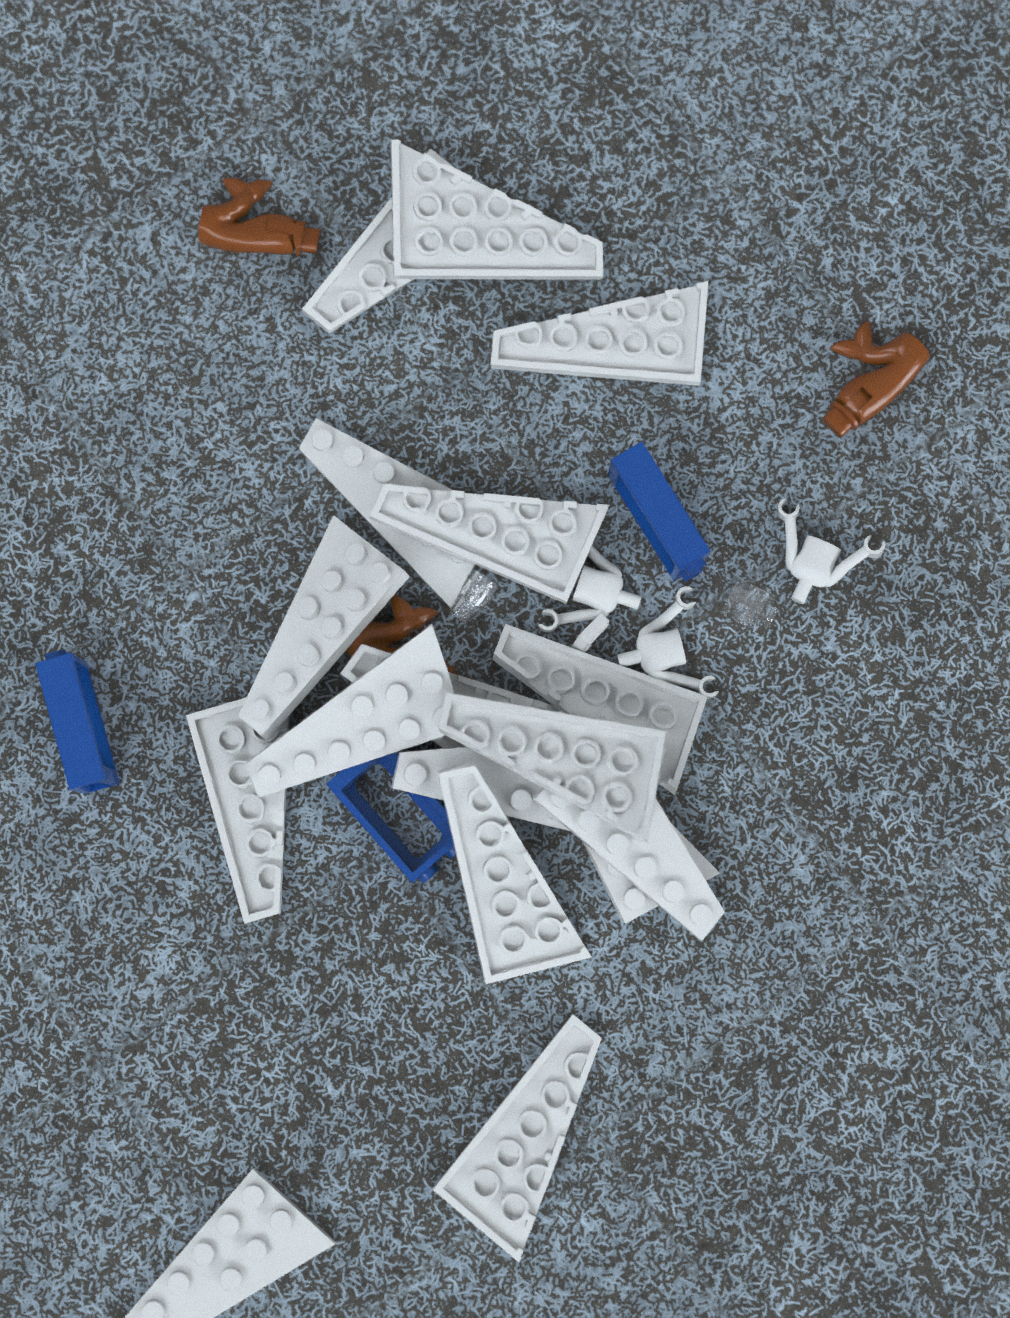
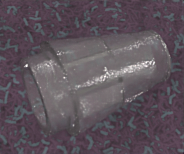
[450,570,499,624]

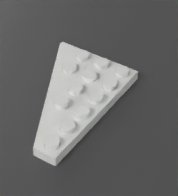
[391,140,603,280]

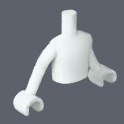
[778,499,886,604]
[538,546,642,633]
[617,586,719,699]

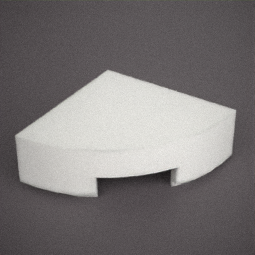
[571,613,610,653]

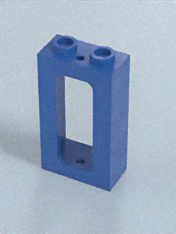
[608,441,711,582]
[35,650,120,794]
[326,753,456,884]

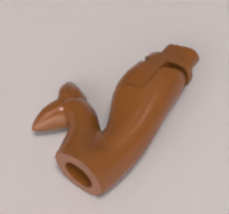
[198,178,321,256]
[822,321,930,438]
[346,595,461,676]

